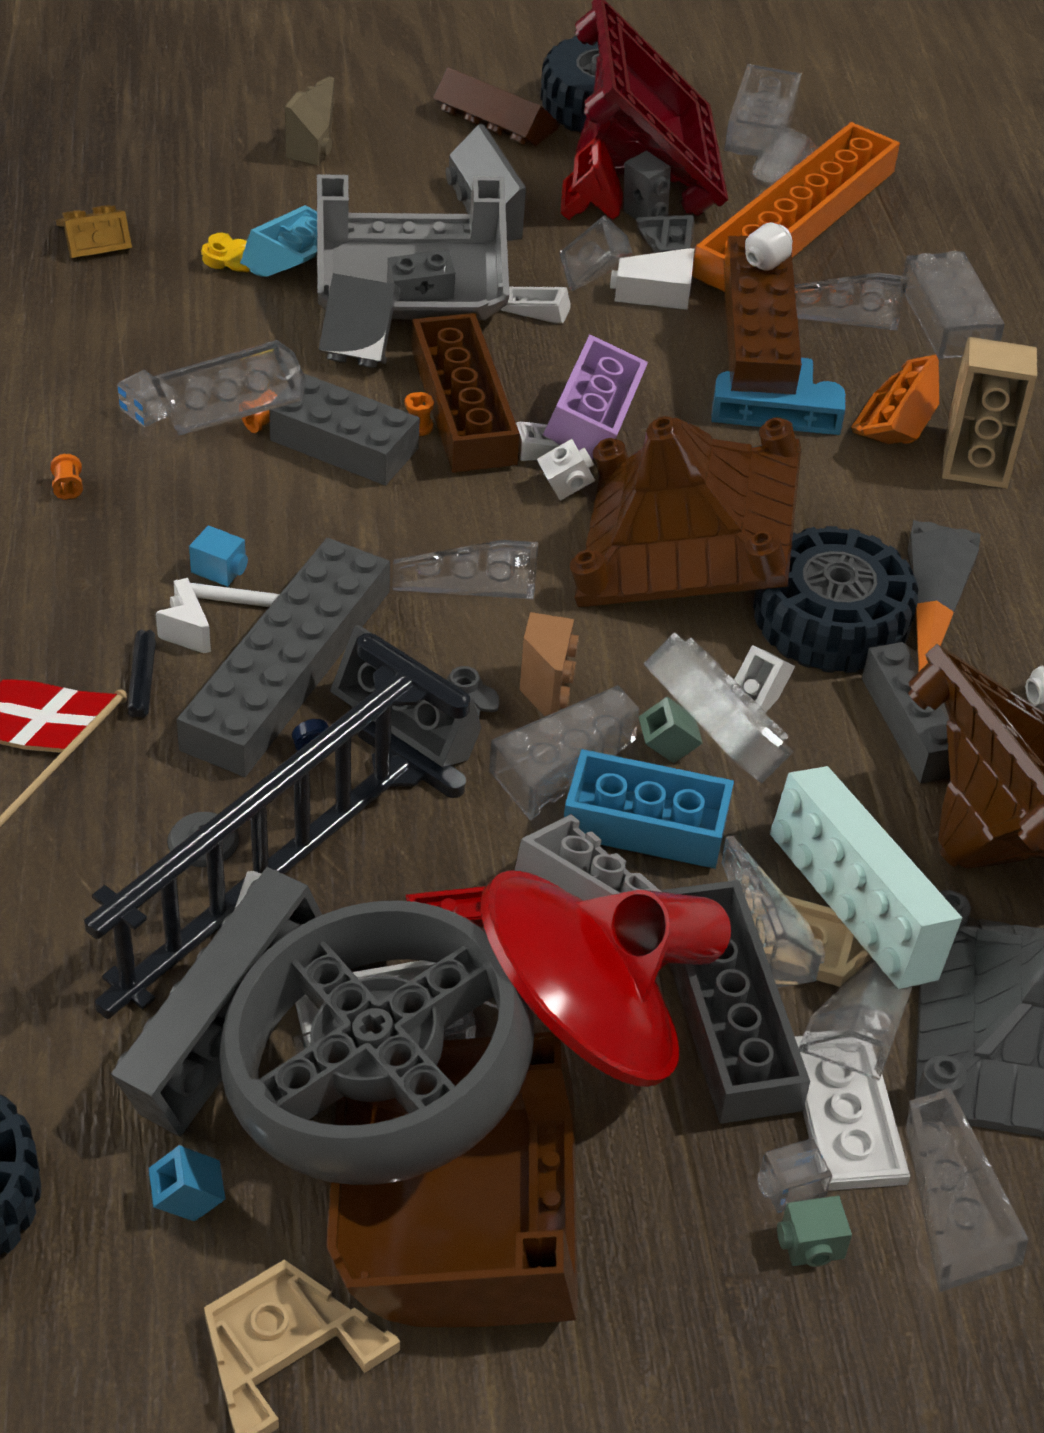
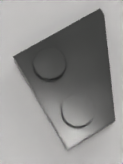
[637,215,694,253]

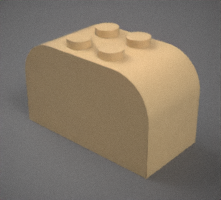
[942,337,1037,489]

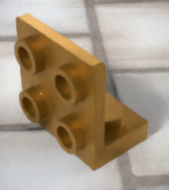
[56,205,132,258]

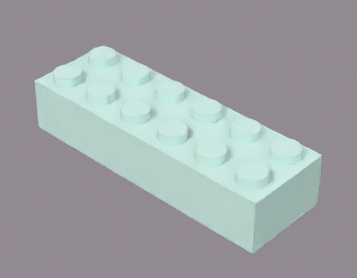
[770,766,962,989]

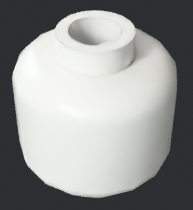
[745,222,793,271]

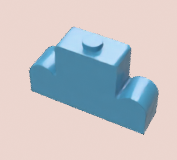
[711,358,845,435]

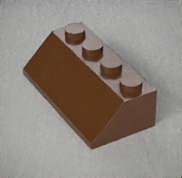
[433,67,560,146]

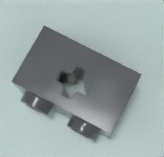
[623,151,671,220]
[387,250,455,302]

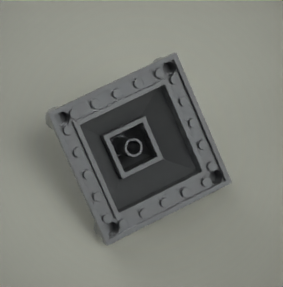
[914,890,1044,1138]

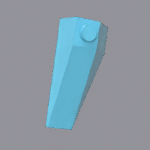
[240,205,317,277]

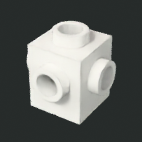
[537,439,595,500]

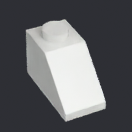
[718,645,795,728]

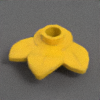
[201,233,250,272]

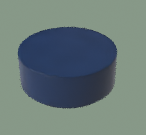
[291,719,329,751]

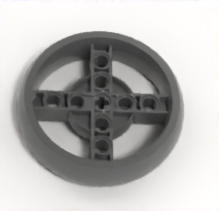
[220,900,534,1185]

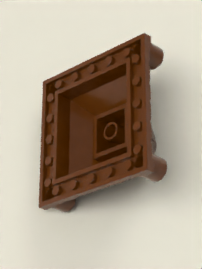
[570,416,801,607]
[908,644,1044,869]

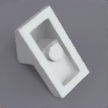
[156,578,211,653]

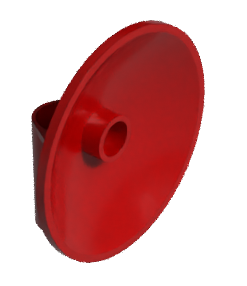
[481,870,731,1087]

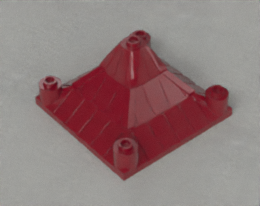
[575,0,729,216]

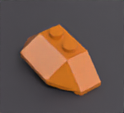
[851,354,939,444]

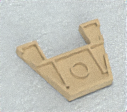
[204,1259,400,1433]

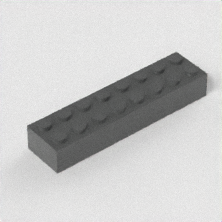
[177,537,390,777]

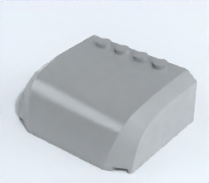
[317,174,510,320]

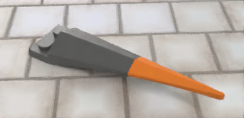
[907,520,981,671]

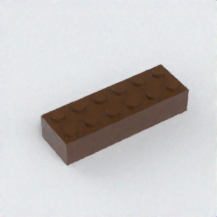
[724,236,802,394]
[411,313,520,472]

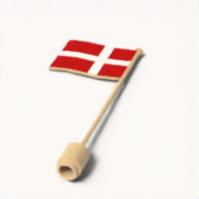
[0,679,128,827]

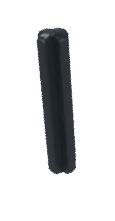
[127,629,156,718]

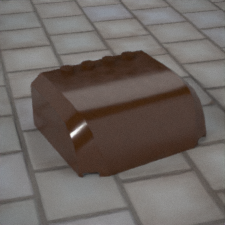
[326,1032,578,1327]

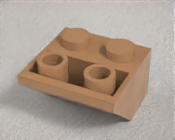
[520,612,579,723]

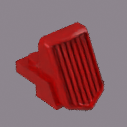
[560,138,623,220]

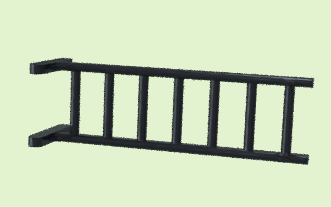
[84,633,470,1019]

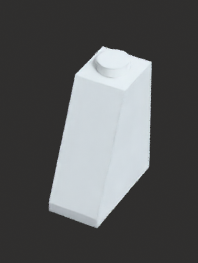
[610,248,695,310]

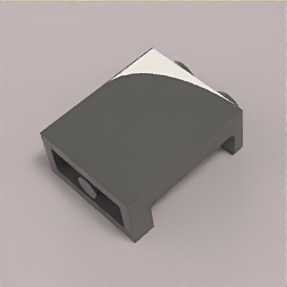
[319,273,401,368]

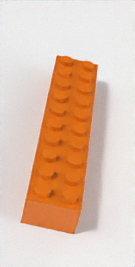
[692,122,900,292]

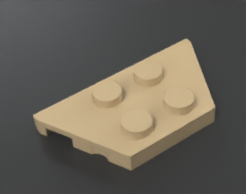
[743,884,872,987]

